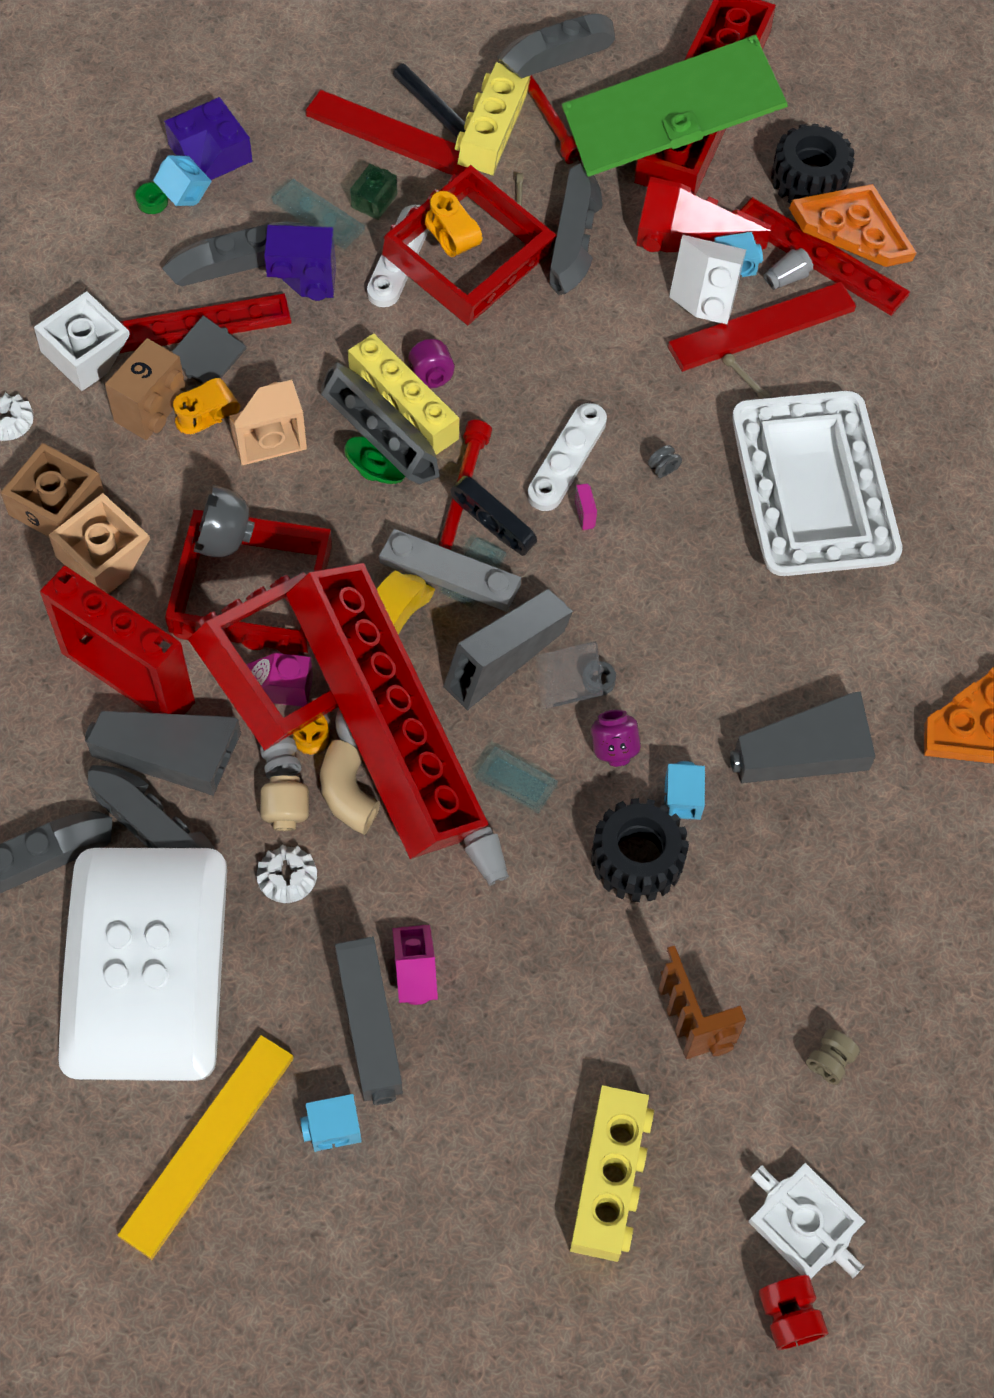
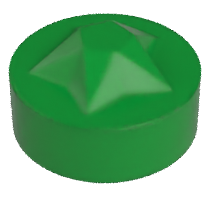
[135,182,168,214]

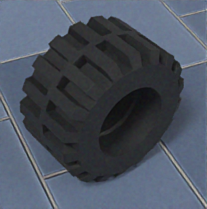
[771,124,855,204]
[591,798,689,902]

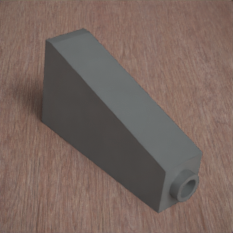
[443,589,573,711]
[730,691,876,783]
[85,711,241,796]
[335,936,403,1105]

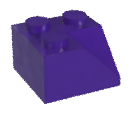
[164,97,253,180]
[264,225,336,301]

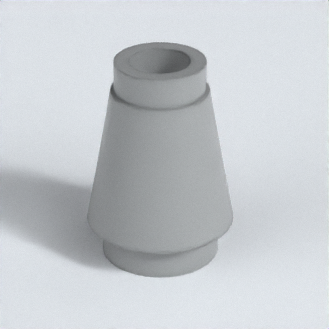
[763,248,813,291]
[464,827,509,886]

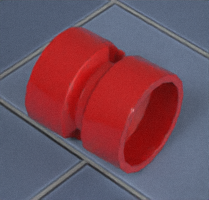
[758,1275,829,1350]

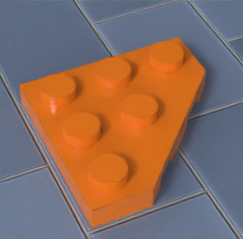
[789,184,917,267]
[924,667,994,764]

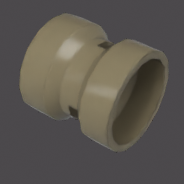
[806,1029,860,1085]

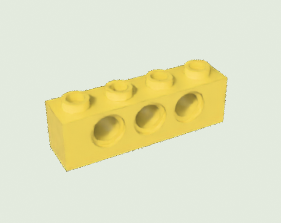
[455,62,531,175]
[348,333,459,455]
[570,1085,654,1262]

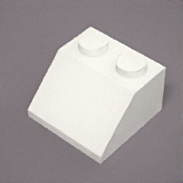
[669,235,746,324]
[34,291,130,391]

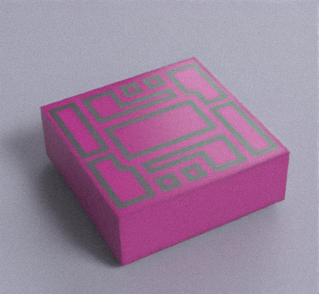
[575,483,597,530]

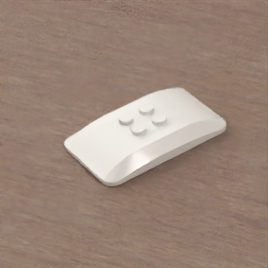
[732,391,902,576]
[58,848,227,1081]

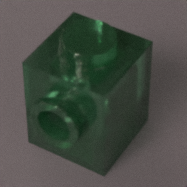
[350,164,397,220]

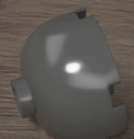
[193,484,255,557]

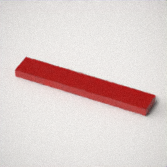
[306,90,467,176]
[740,197,910,316]
[668,282,856,372]
[119,293,291,353]

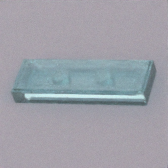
[272,179,365,250]

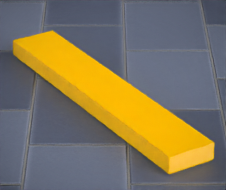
[118,1035,294,1260]

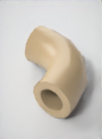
[319,740,380,835]

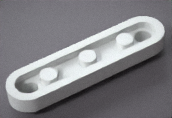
[367,205,429,307]
[528,403,607,511]

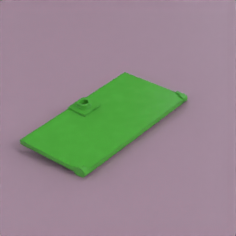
[562,35,788,177]

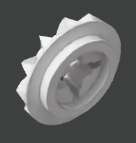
[0,392,34,441]
[256,844,317,903]

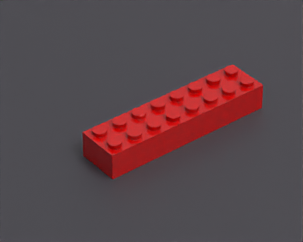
[634,0,776,195]
[286,563,489,859]

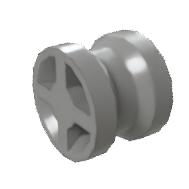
[260,737,302,779]

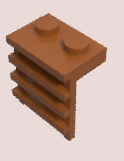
[658,945,746,1059]

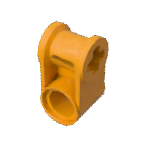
[425,191,483,257]
[173,378,241,434]

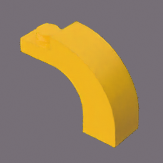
[377,570,435,635]

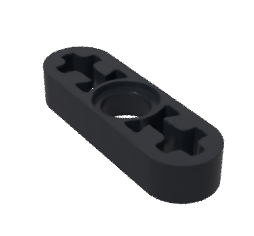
[450,476,537,556]

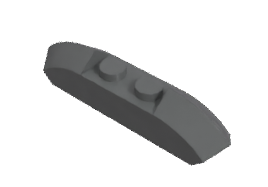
[497,14,615,79]
[550,163,602,295]
[162,221,310,286]
[321,362,440,484]
[88,765,215,850]
[0,811,112,893]

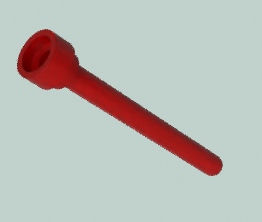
[528,75,581,164]
[438,420,492,550]

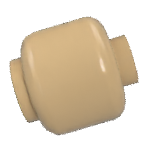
[260,776,309,831]

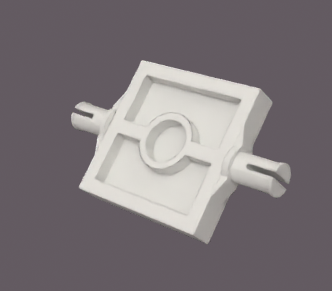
[749,1163,866,1279]

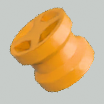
[293,716,330,755]

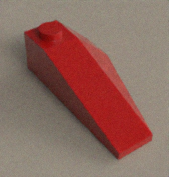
[636,176,771,253]

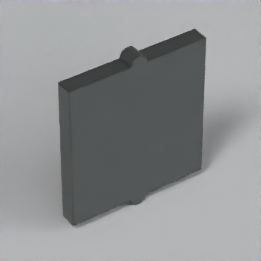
[172,316,247,384]

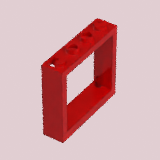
[382,165,556,326]
[165,509,332,655]
[40,565,195,715]
[188,572,339,751]

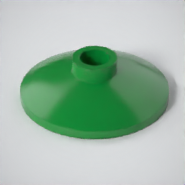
[344,437,406,484]

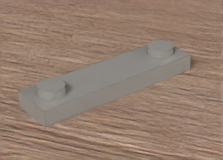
[379,529,521,612]

